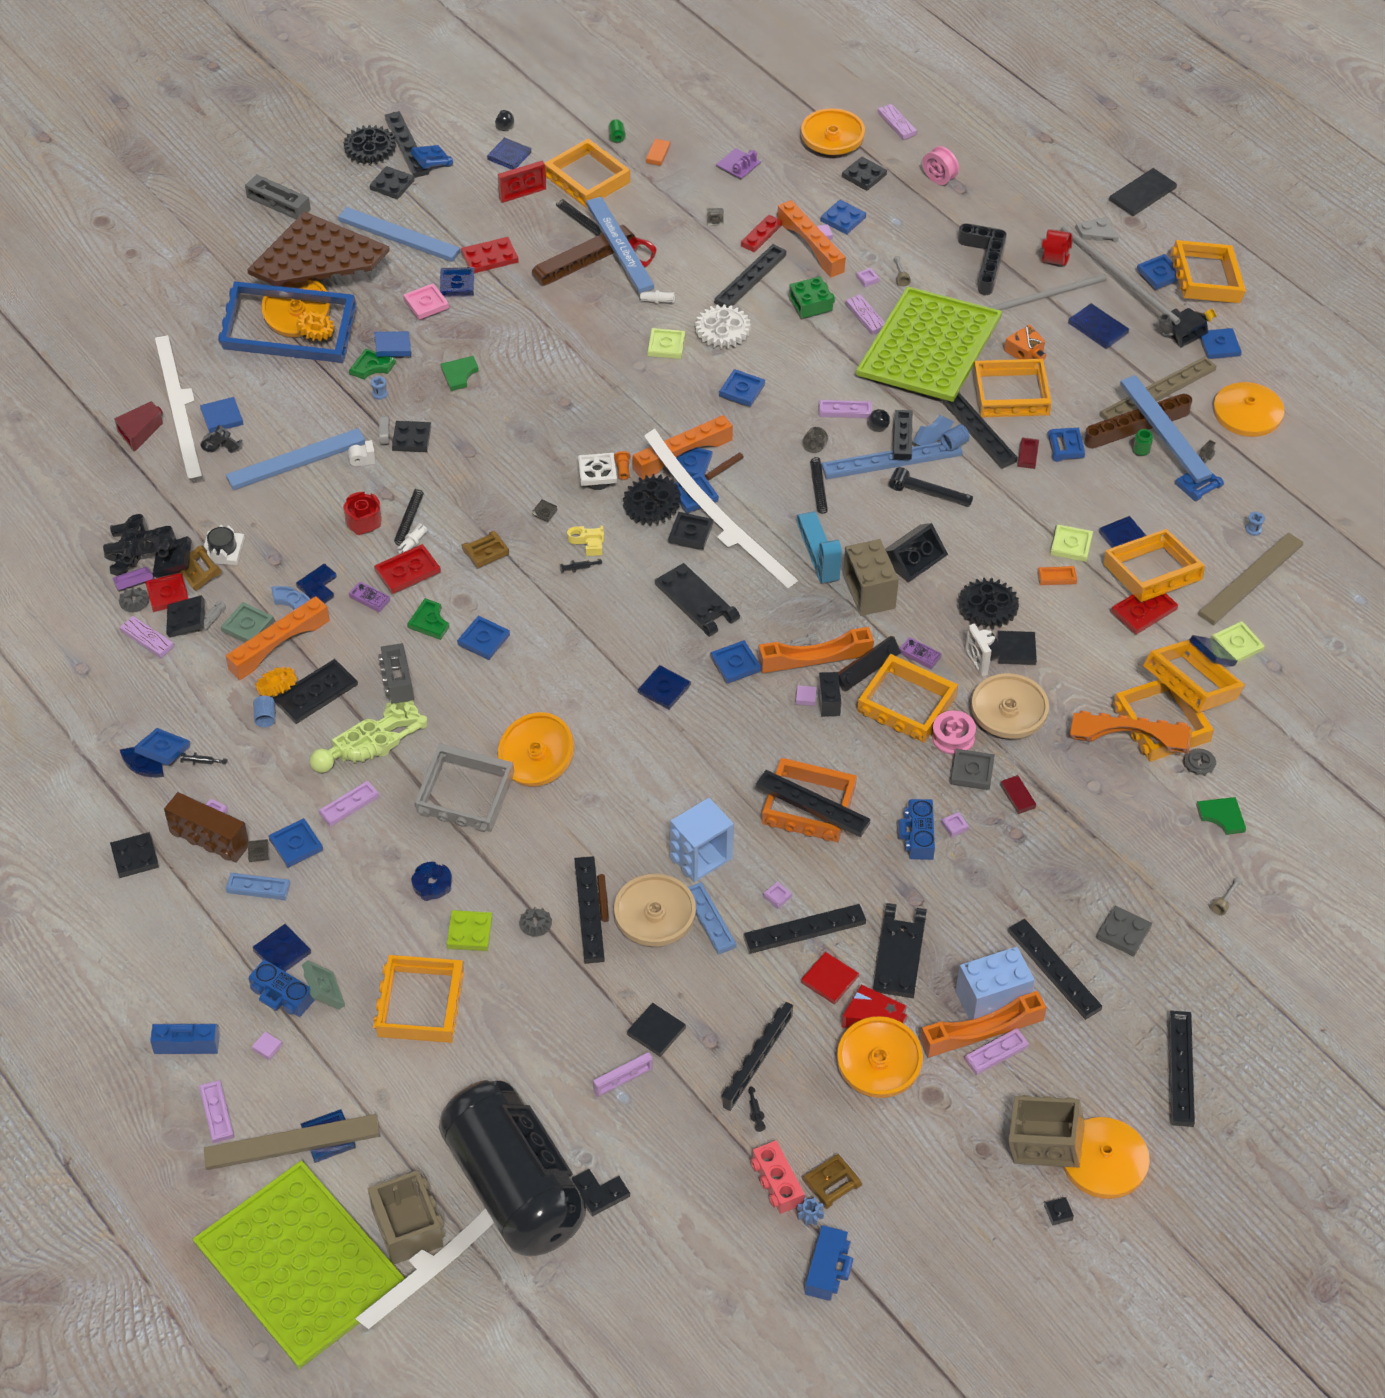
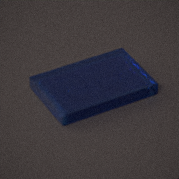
[1068,303,1129,349]

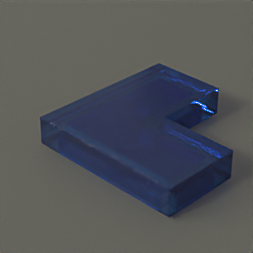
[296,563,337,604]

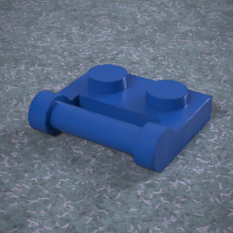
[410,145,453,169]
[1047,427,1085,462]
[1175,473,1224,501]

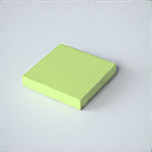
[647,328,686,359]
[1050,524,1093,562]
[1211,621,1265,664]

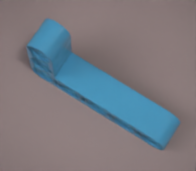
[797,511,842,584]

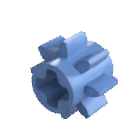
[797,1197,824,1226]

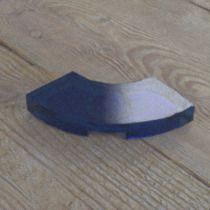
[120,747,164,778]

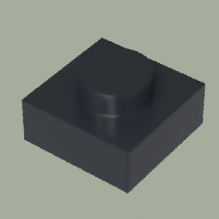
[1044,1197,1074,1226]

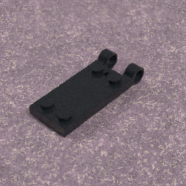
[655,563,740,637]
[873,903,927,999]

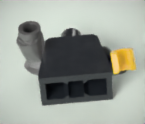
[1159,308,1217,348]

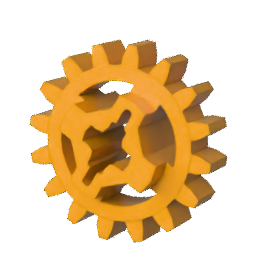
[296,310,335,341]
[255,666,297,697]

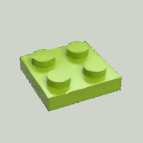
[447,910,493,951]

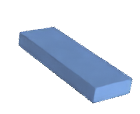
[226,873,291,900]

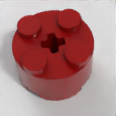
[1042,229,1072,265]
[343,492,382,535]

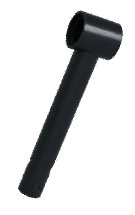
[889,467,973,506]

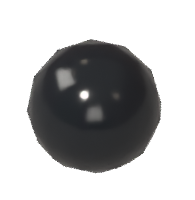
[495,110,514,130]
[868,409,890,431]

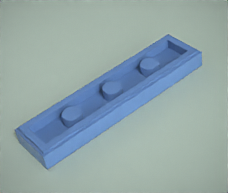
[688,882,737,955]

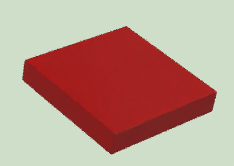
[145,573,189,612]
[801,951,859,1005]

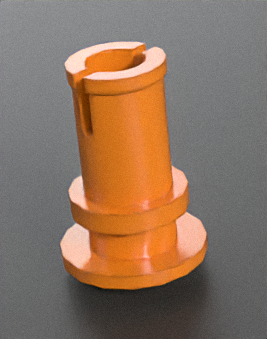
[614,451,631,480]

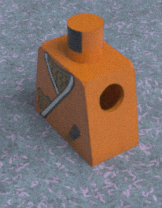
[1004,324,1047,360]

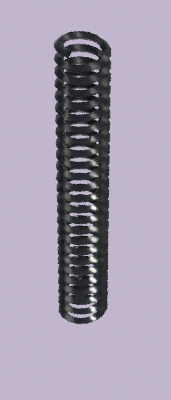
[556,199,603,236]
[810,457,828,514]
[394,488,424,546]

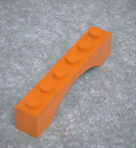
[777,200,846,278]
[633,415,733,480]
[225,596,330,680]
[758,627,874,673]
[1070,711,1192,754]
[920,991,1047,1058]

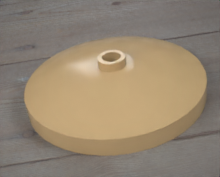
[971,673,1049,739]
[614,874,696,946]

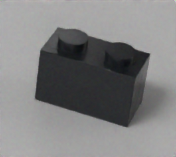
[818,672,841,717]

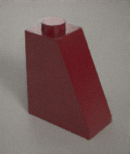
[114,401,163,451]

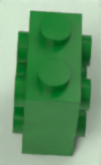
[789,276,835,318]

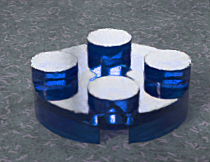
[411,861,452,901]

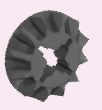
[118,587,149,612]
[1185,748,1216,776]
[519,907,552,936]

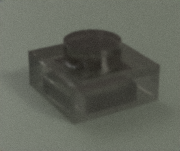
[707,208,724,225]
[1199,440,1216,463]
[532,499,557,522]
[248,839,269,862]

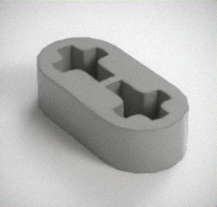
[379,416,390,445]

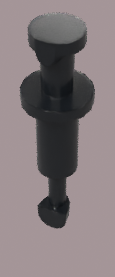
[560,559,603,573]
[180,752,228,765]
[748,1086,766,1132]

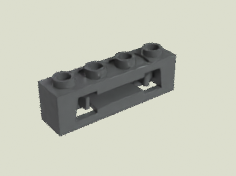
[245,174,311,219]
[378,643,414,704]

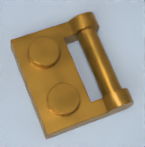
[461,530,509,568]
[180,546,222,591]
[803,1154,862,1209]

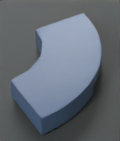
[913,415,954,445]
[271,586,310,610]

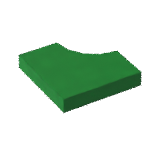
[349,349,396,380]
[440,356,479,391]
[407,598,449,640]
[1196,797,1246,835]

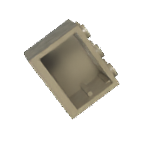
[843,539,899,616]
[1009,1095,1085,1168]
[367,1170,445,1265]

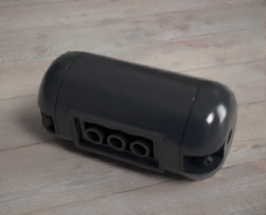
[439,1080,586,1257]

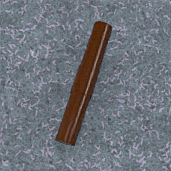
[705,452,744,481]
[597,874,609,922]

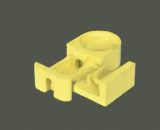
[567,525,604,556]

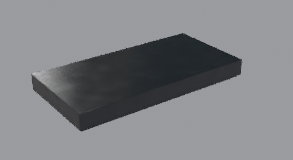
[1109,168,1177,216]
[273,658,358,724]

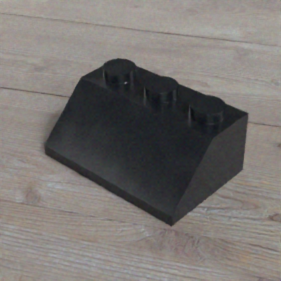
[885,523,948,582]

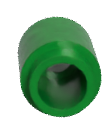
[608,119,626,143]
[1133,429,1153,455]

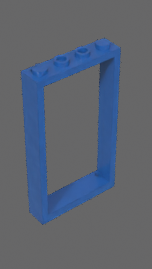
[218,281,357,363]

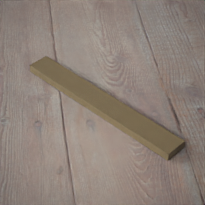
[1100,356,1217,420]
[1199,533,1303,625]
[204,1114,380,1170]

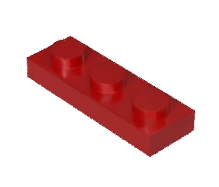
[741,214,782,253]

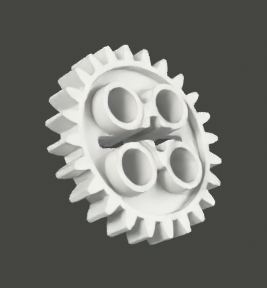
[695,304,751,349]

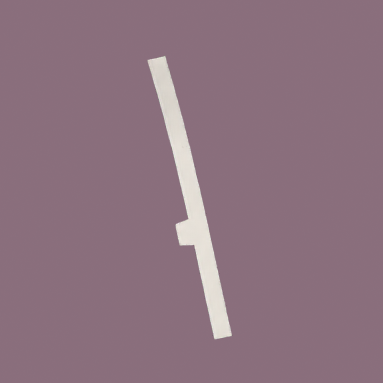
[155,335,202,479]
[644,429,798,588]
[355,1208,494,1329]

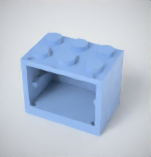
[669,798,734,882]
[955,947,1035,1020]

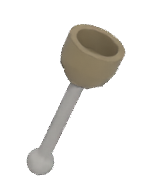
[894,256,911,287]
[1211,877,1242,916]

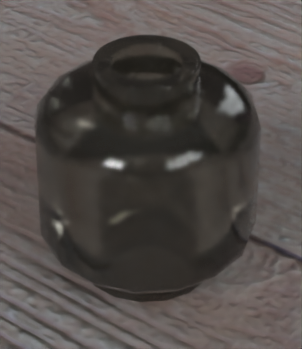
[803,427,828,453]

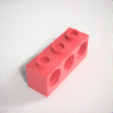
[750,1140,805,1214]

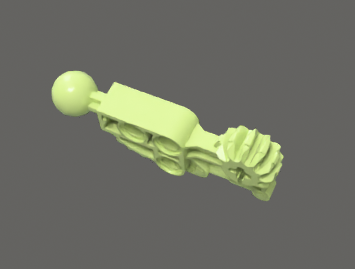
[309,700,427,773]

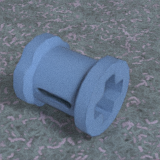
[371,376,388,400]
[1245,512,1265,536]

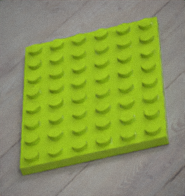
[856,286,1002,402]
[192,1160,405,1370]

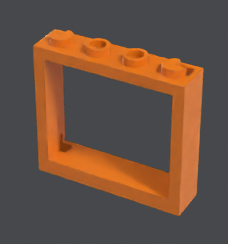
[762,758,857,843]

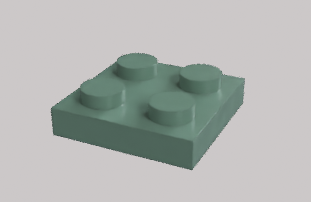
[221,602,274,642]
[302,960,345,1010]

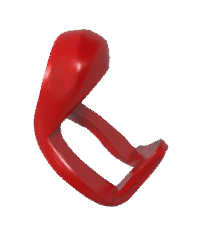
[628,237,657,268]

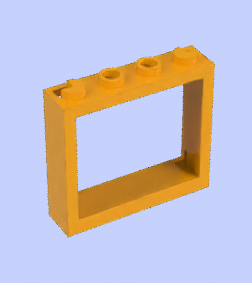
[545,139,631,208]
[1170,240,1246,303]
[973,359,1052,418]
[1104,529,1205,602]
[1143,639,1245,713]
[857,654,958,743]
[1113,680,1214,762]
[373,955,464,1043]

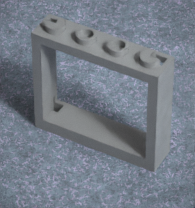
[415,743,515,832]

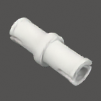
[640,290,675,304]
[396,523,427,554]

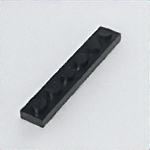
[385,111,429,178]
[714,244,786,308]
[943,393,1018,469]
[756,770,871,837]
[574,856,605,964]
[743,904,866,954]
[1008,918,1102,1020]
[722,1002,793,1111]
[1169,1010,1195,1127]

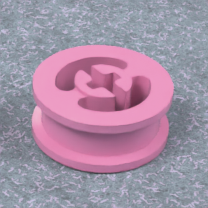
[922,146,959,185]
[932,710,976,755]

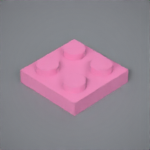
[403,283,449,320]

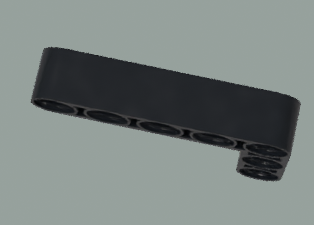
[958,223,1007,295]

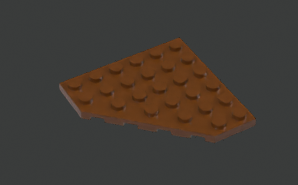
[247,211,390,286]

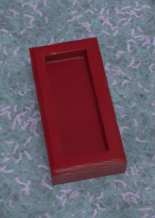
[1018,437,1039,469]
[1000,775,1036,814]

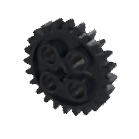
[343,125,396,164]
[623,474,681,526]
[958,577,1019,629]

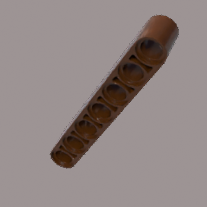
[532,225,635,286]
[1084,393,1192,449]

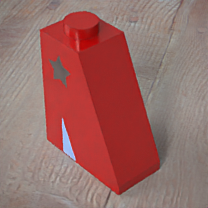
[841,984,908,1029]

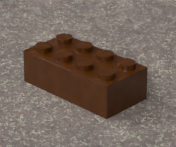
[164,792,250,863]

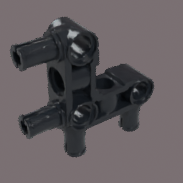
[103,514,178,564]

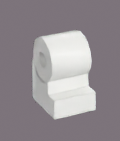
[348,440,376,466]

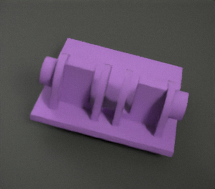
[716,148,761,179]

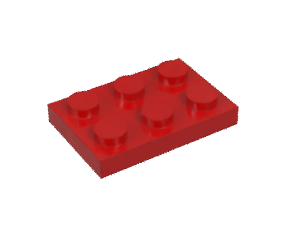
[498,160,546,203]
[461,237,519,274]
[374,544,441,594]
[1111,593,1178,635]

